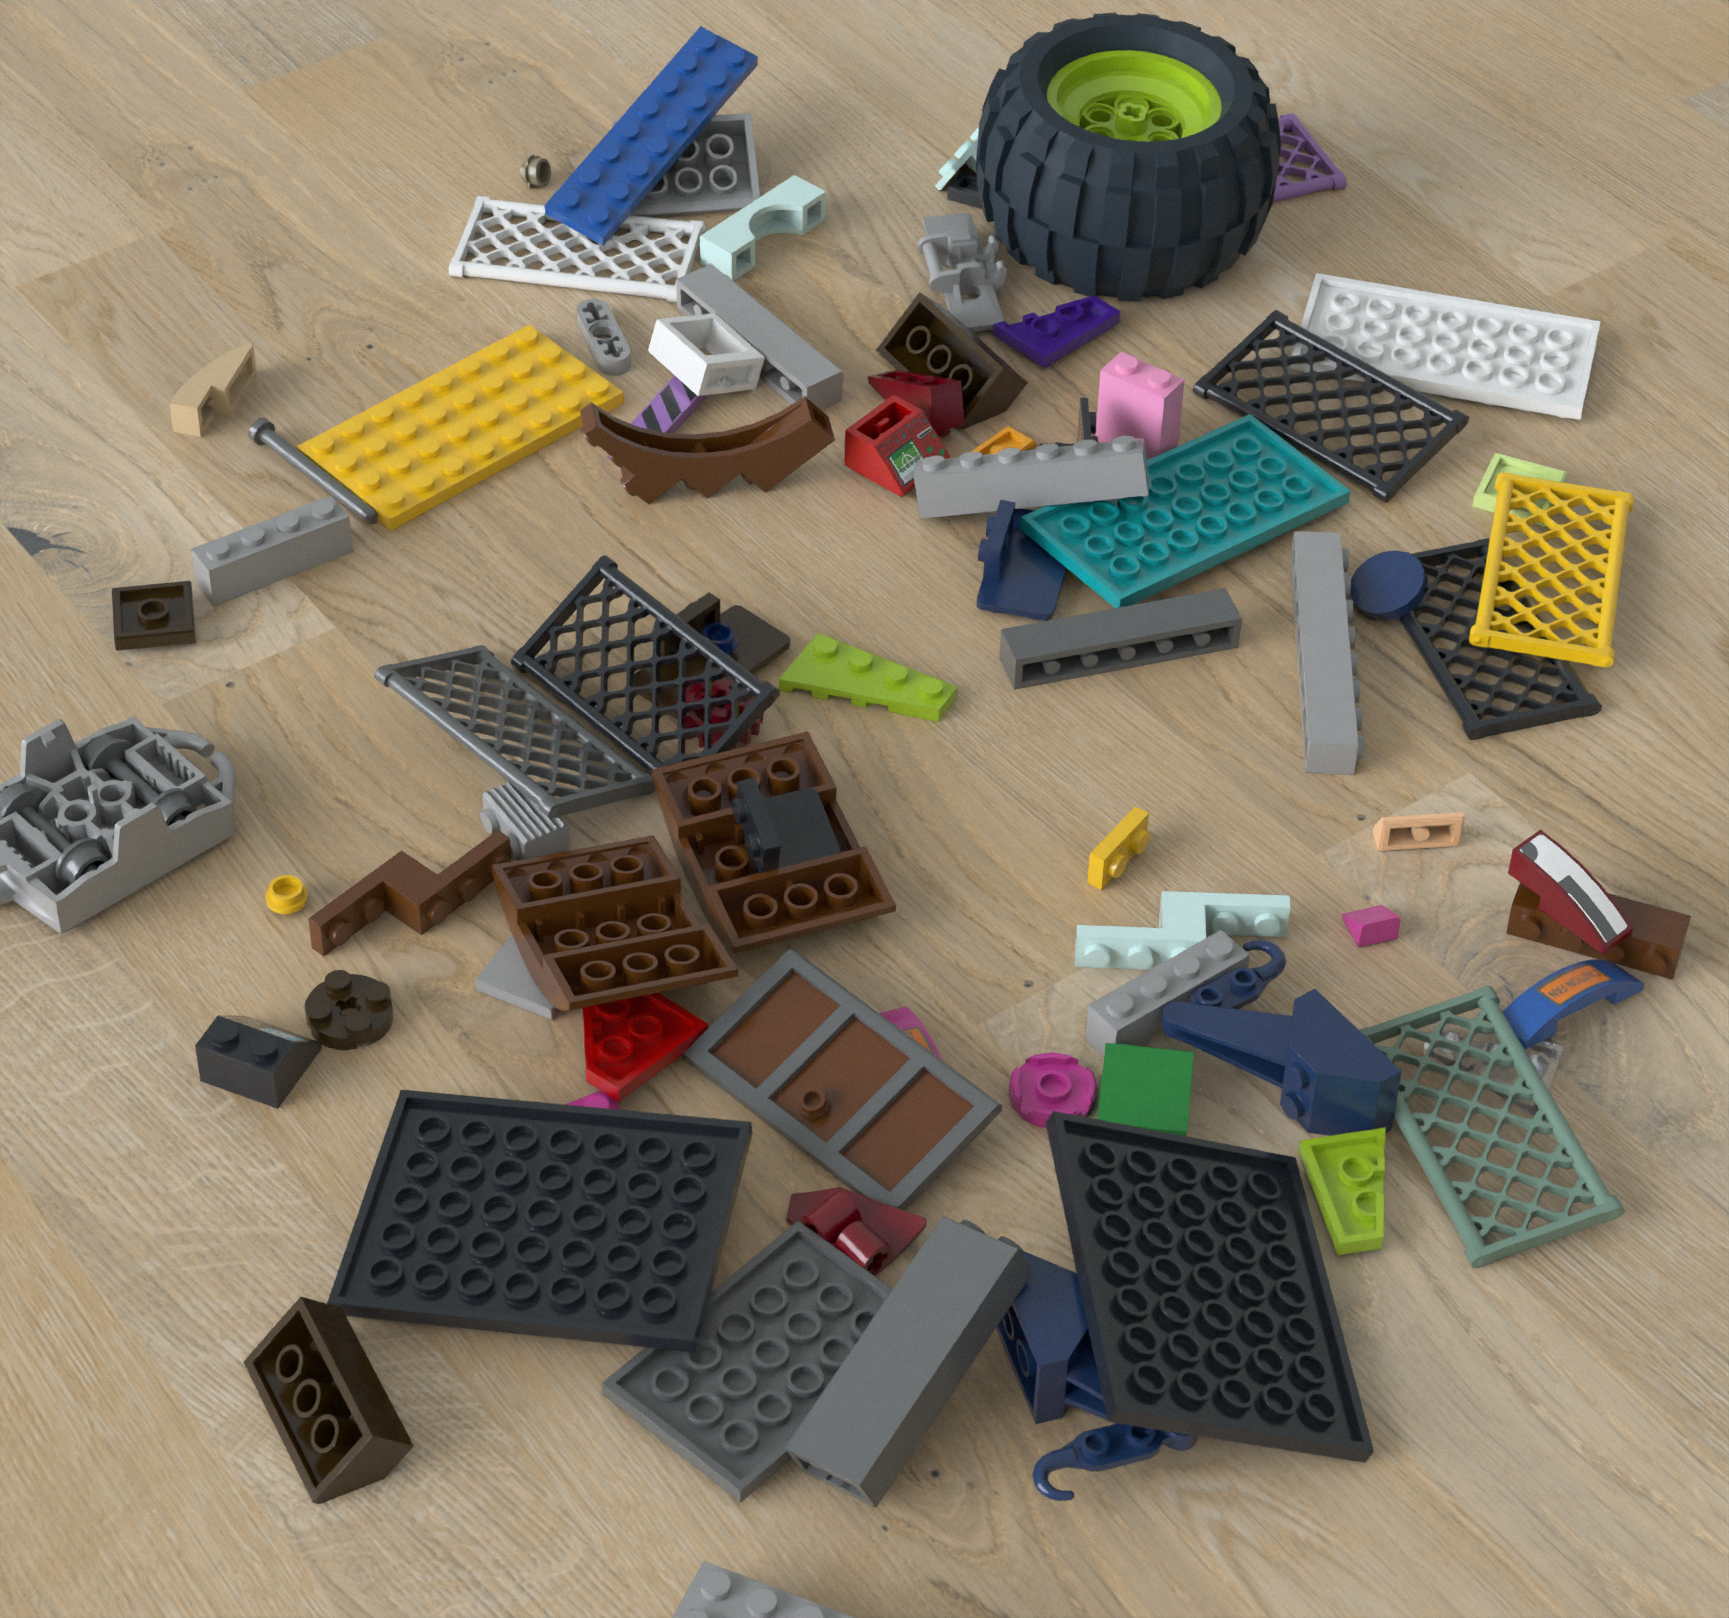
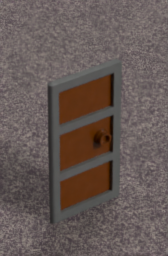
[683,949,1002,1211]

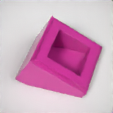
[1342,905,1401,947]

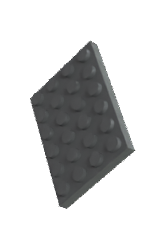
[602,1221,893,1503]

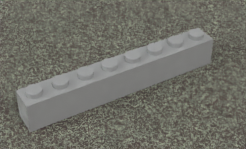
[1290,531,1365,775]

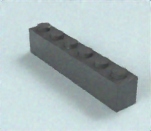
[999,588,1242,690]

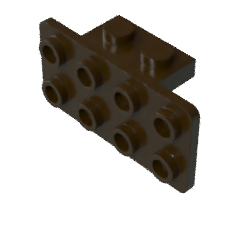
[634,592,791,720]

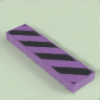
[608,376,708,460]

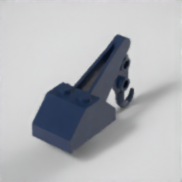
[1161,940,1402,1136]
[996,1251,1198,1501]

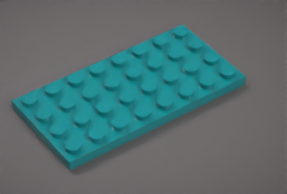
[1020,414,1351,608]

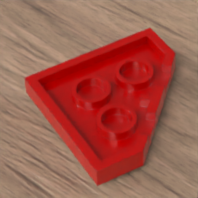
[582,993,708,1103]

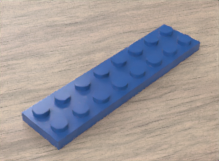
[545,26,758,246]

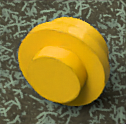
[265,875,309,914]

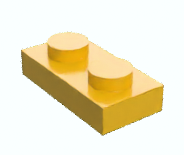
[1087,806,1150,890]

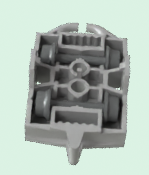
[0,716,236,934]

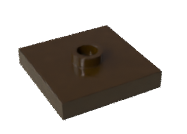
[112,581,196,651]

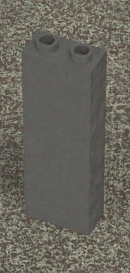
[785,1216,1032,1508]

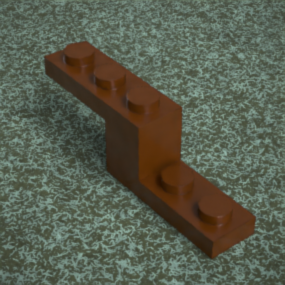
[308,830,511,957]

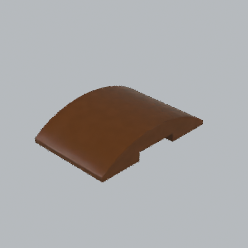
[652,731,896,953]
[492,835,738,1011]

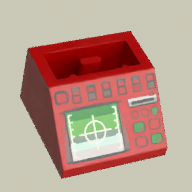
[844,395,950,497]

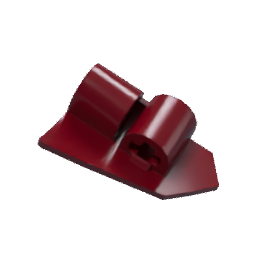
[787,1187,926,1276]

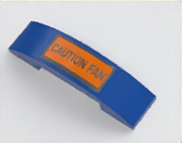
[1503,959,1644,1049]

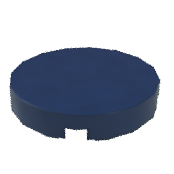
[1350,550,1428,621]

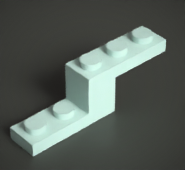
[1074,891,1290,970]

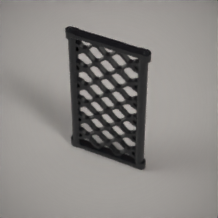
[1193,310,1469,503]
[1399,538,1602,740]
[511,555,780,774]

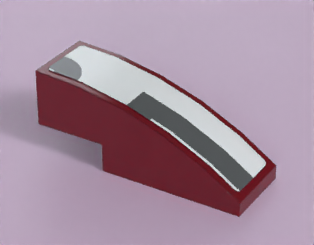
[1508,829,1633,955]

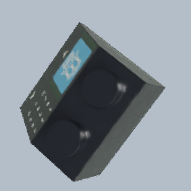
[195,1015,322,1109]

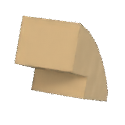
[169,343,256,437]

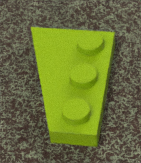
[1298,1127,1386,1255]

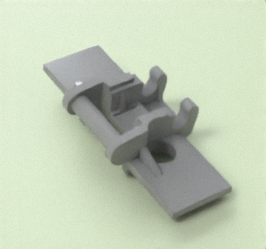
[918,214,1007,332]

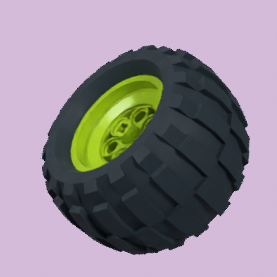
[976,12,1281,301]

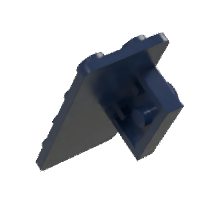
[976,500,1067,621]

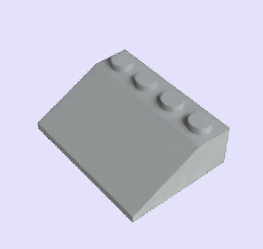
[613,113,760,217]

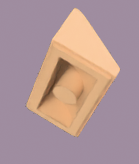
[1373,812,1465,851]

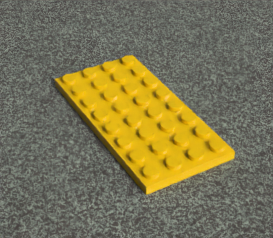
[296,324,624,531]

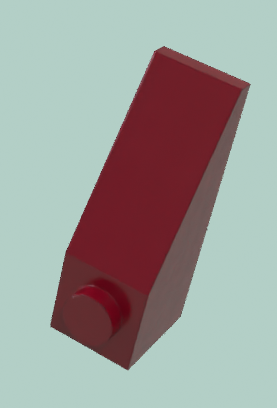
[868,370,965,436]

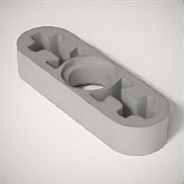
[577,299,631,376]

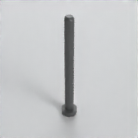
[248,418,378,523]

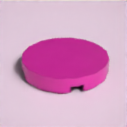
[1009,1052,1098,1128]

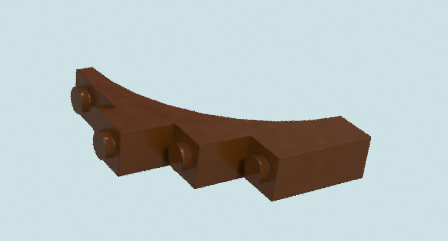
[580,396,835,504]

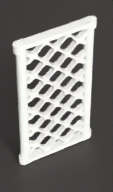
[448,196,706,302]

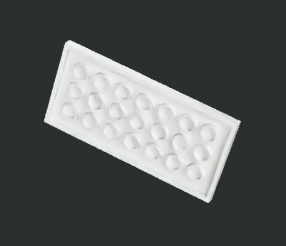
[1290,273,1601,420]

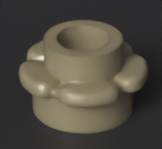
[520,155,551,189]

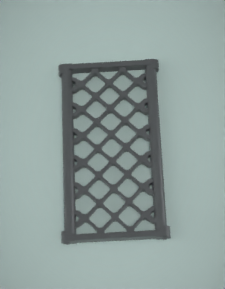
[374,645,656,819]

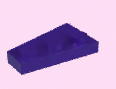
[993,295,1121,368]

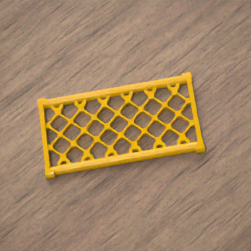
[1469,472,1635,668]

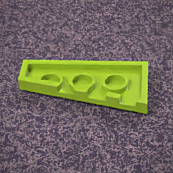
[779,633,958,722]

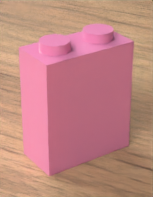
[1095,352,1185,460]

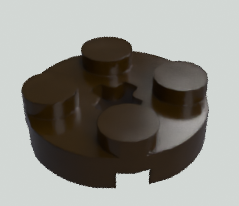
[305,970,394,1050]

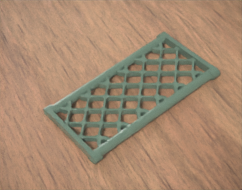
[1359,986,1625,1268]

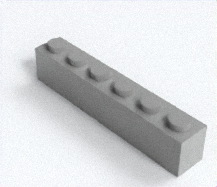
[676,264,843,410]
[914,436,1150,519]

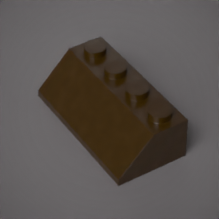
[876,292,1028,429]
[243,1297,414,1504]

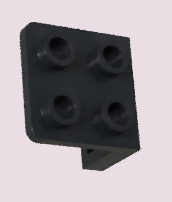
[732,777,840,873]

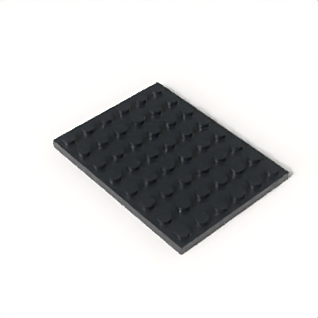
[327,1090,753,1352]
[1046,1111,1374,1463]

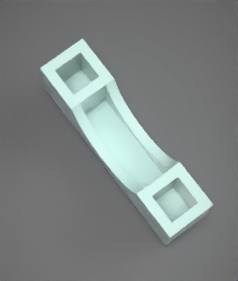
[700,175,826,281]

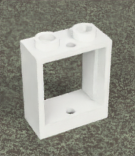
[648,313,765,396]

